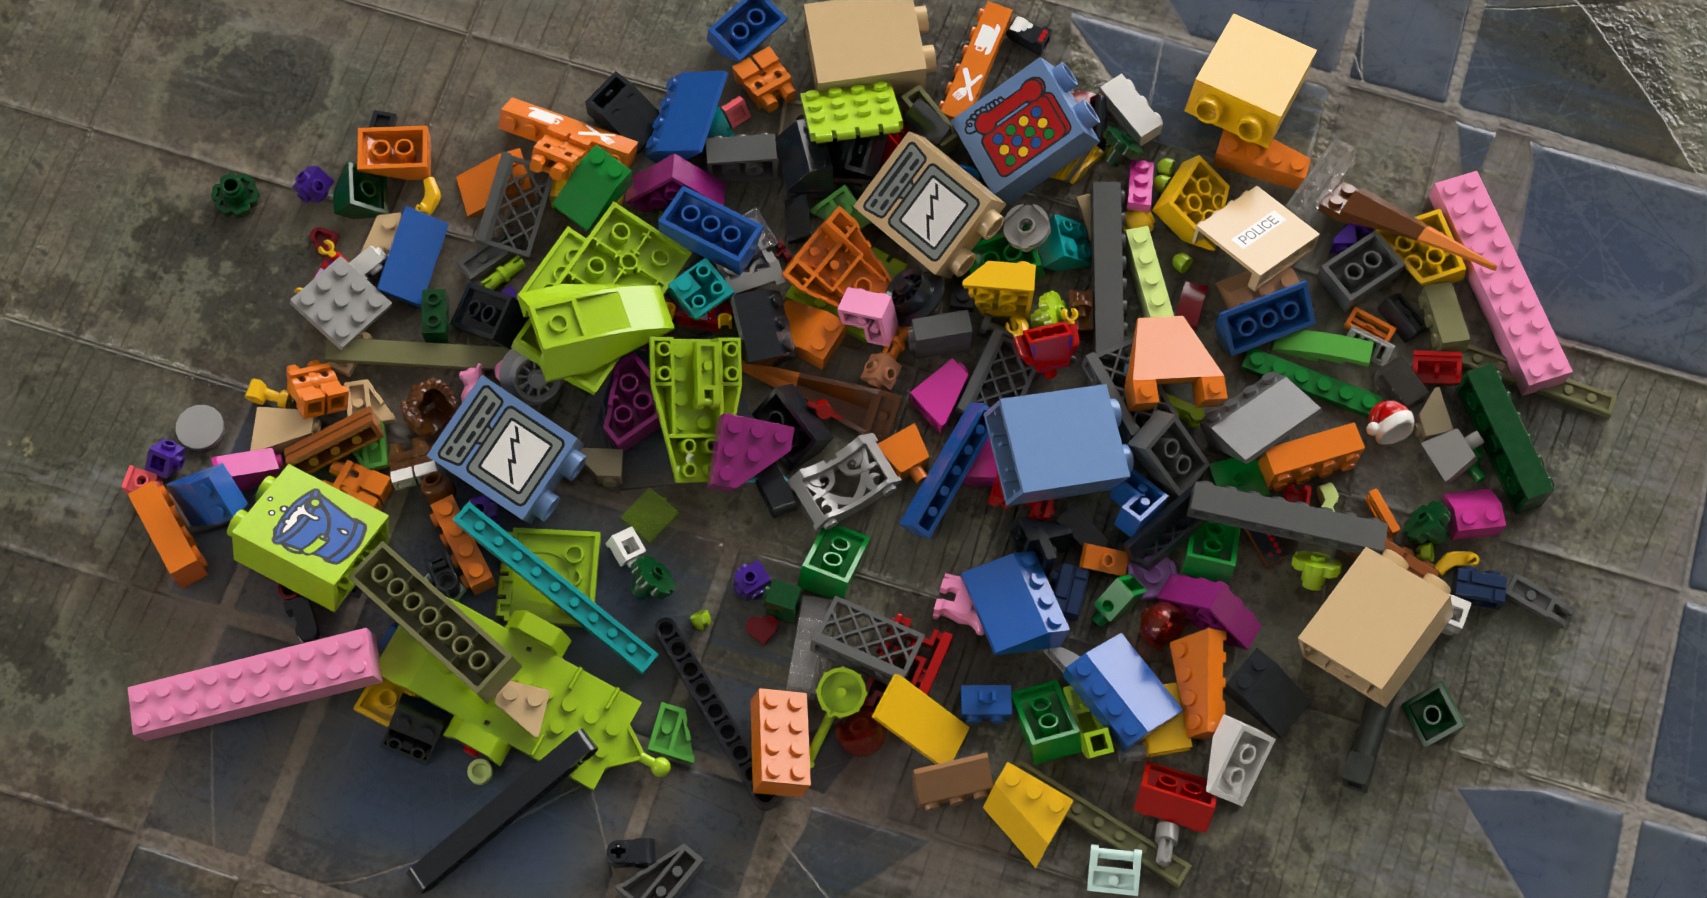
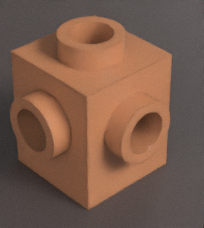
[860,353,902,390]

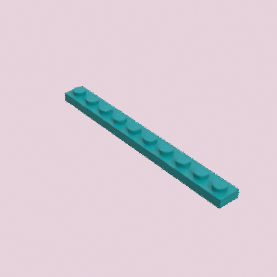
[453,502,659,675]

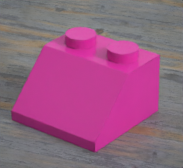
[1442,489,1506,540]

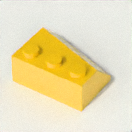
[1152,155,1230,251]
[1374,209,1466,286]
[963,261,1036,319]
[983,762,1074,868]

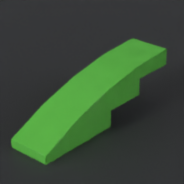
[1272,330,1374,367]

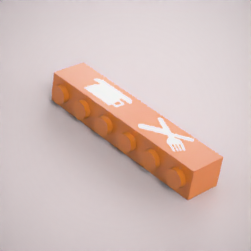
[938,1,1013,125]
[498,97,638,168]

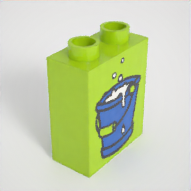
[227,464,389,612]

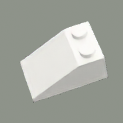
[1206,714,1276,807]

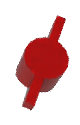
[807,399,842,421]

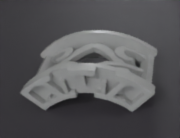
[713,216,785,295]
[786,433,902,530]

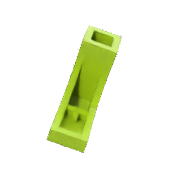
[1063,686,1114,759]

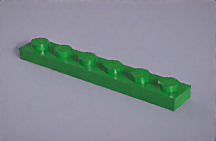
[1240,348,1383,419]

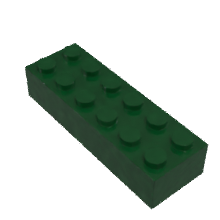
[1456,363,1555,515]

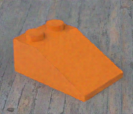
[357,126,431,180]
[456,148,535,218]
[783,299,847,370]

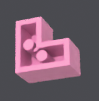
[838,287,898,347]

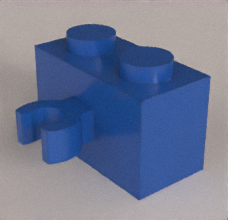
[960,685,1012,724]

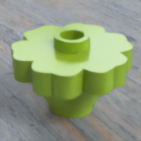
[1030,291,1069,328]
[1291,551,1342,591]

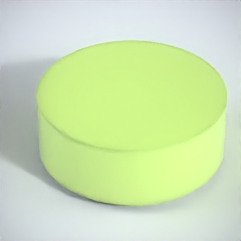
[467,759,494,785]

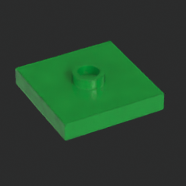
[1208,457,1270,497]

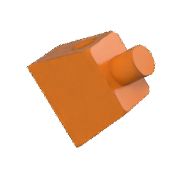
[877,423,929,485]

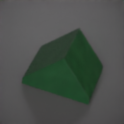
[1402,681,1466,748]

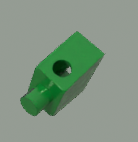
[1092,574,1148,627]

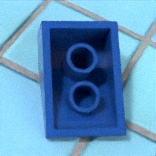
[166,463,248,526]

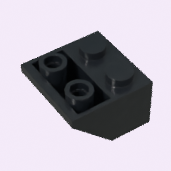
[380,693,449,765]

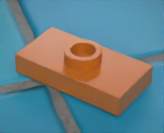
[1079,543,1128,576]

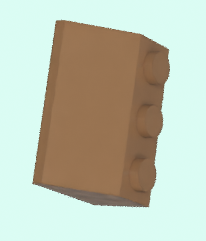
[1215,267,1299,310]
[912,752,993,812]

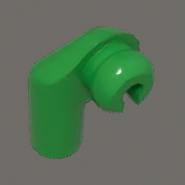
[1467,447,1487,483]

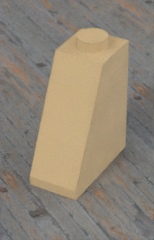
[250,407,321,455]

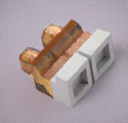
[387,436,438,491]

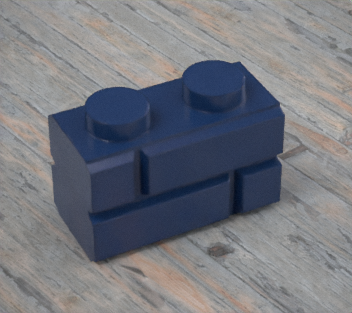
[1051,563,1090,621]
[1451,566,1507,610]

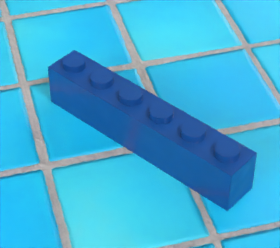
[899,403,990,538]

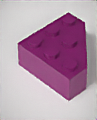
[625,154,725,212]
[604,352,661,452]
[707,413,794,493]
[1157,574,1262,650]

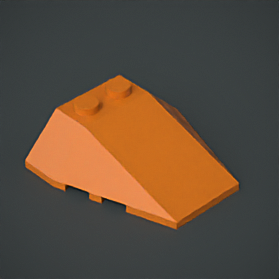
[781,206,892,307]

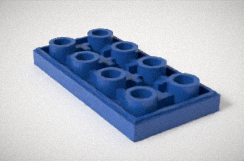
[376,206,449,308]

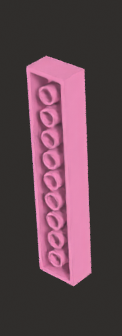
[1429,171,1573,396]
[128,628,383,741]

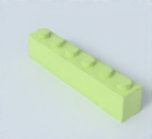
[1124,226,1174,318]

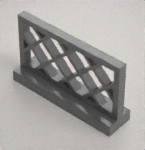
[474,151,553,258]
[953,328,1036,418]
[1082,338,1179,444]
[810,595,925,685]

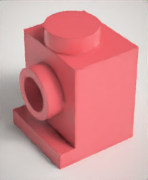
[121,465,163,495]

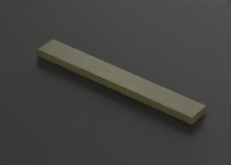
[325,338,510,372]
[1430,344,1617,418]
[1015,759,1192,889]

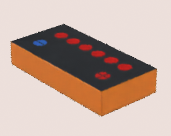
[1245,529,1289,567]

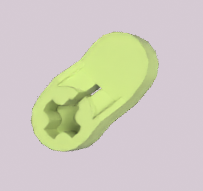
[1316,482,1339,512]

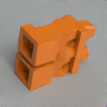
[732,46,796,113]
[530,124,592,181]
[286,359,349,419]
[323,460,394,511]

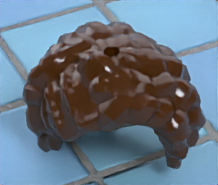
[400,378,458,437]

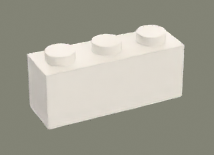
[1099,74,1163,146]

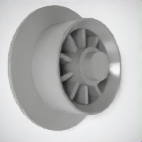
[499,349,564,405]

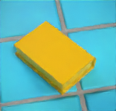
[1142,682,1193,758]

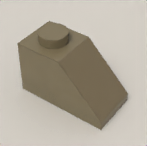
[1413,387,1453,443]
[579,448,625,487]

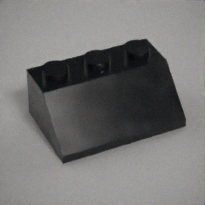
[775,119,833,193]
[729,289,796,367]
[752,383,834,472]

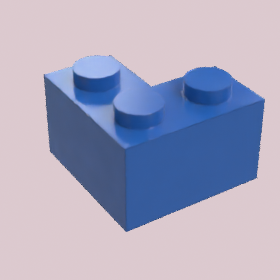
[1110,469,1168,537]

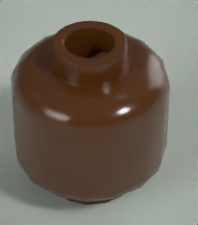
[421,471,456,505]

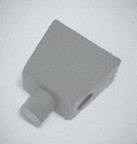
[1421,429,1484,485]

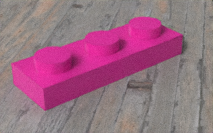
[1127,160,1154,212]

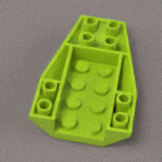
[517,284,675,383]
[649,337,742,483]

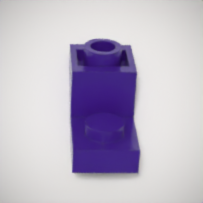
[1329,223,1376,254]

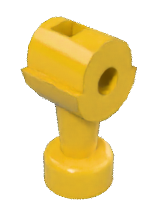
[245,379,293,409]

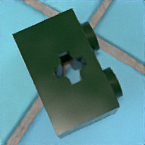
[422,289,450,344]
[762,579,802,625]

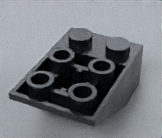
[585,71,660,154]
[826,132,888,178]

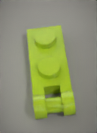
[692,341,720,409]
[1153,393,1205,429]

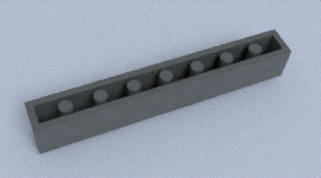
[1090,182,1128,366]
[1187,481,1388,555]

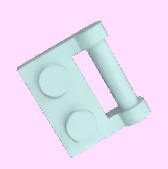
[1087,844,1142,896]

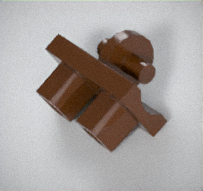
[1068,290,1093,333]

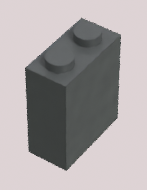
[907,310,973,359]

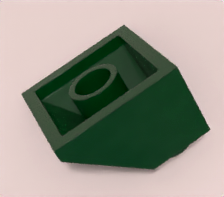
[333,162,388,219]

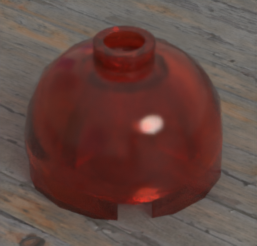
[1140,602,1187,652]
[835,707,887,757]

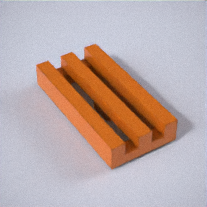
[1343,306,1397,350]
[1364,489,1400,539]

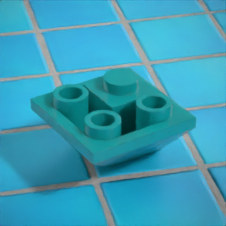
[1039,214,1091,271]
[668,258,735,320]

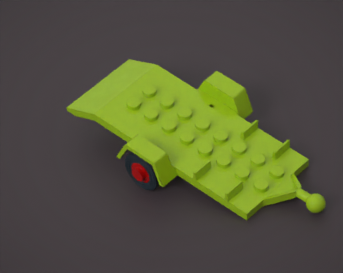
[380,596,671,791]

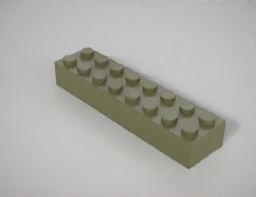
[348,541,522,704]

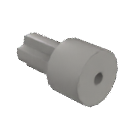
[1155,822,1179,866]

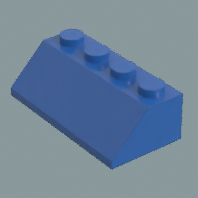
[658,186,764,276]
[1215,280,1316,356]

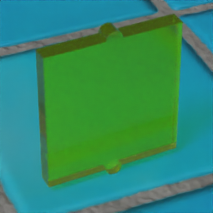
[621,487,679,543]

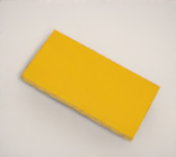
[872,674,970,764]

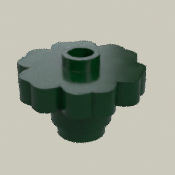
[1102,126,1145,167]
[211,172,260,218]
[1403,501,1451,546]
[630,554,676,600]

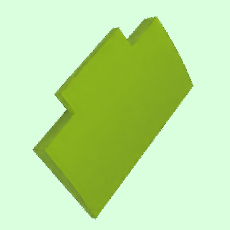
[511,201,692,395]

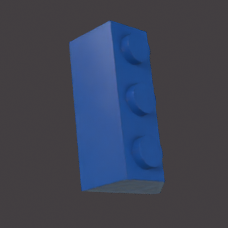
[707,0,788,62]

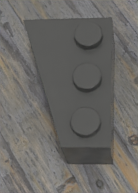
[615,844,705,898]

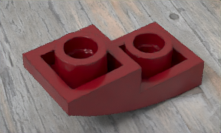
[1175,282,1208,330]

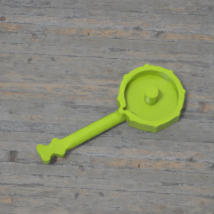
[809,666,868,768]

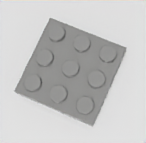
[289,256,392,351]

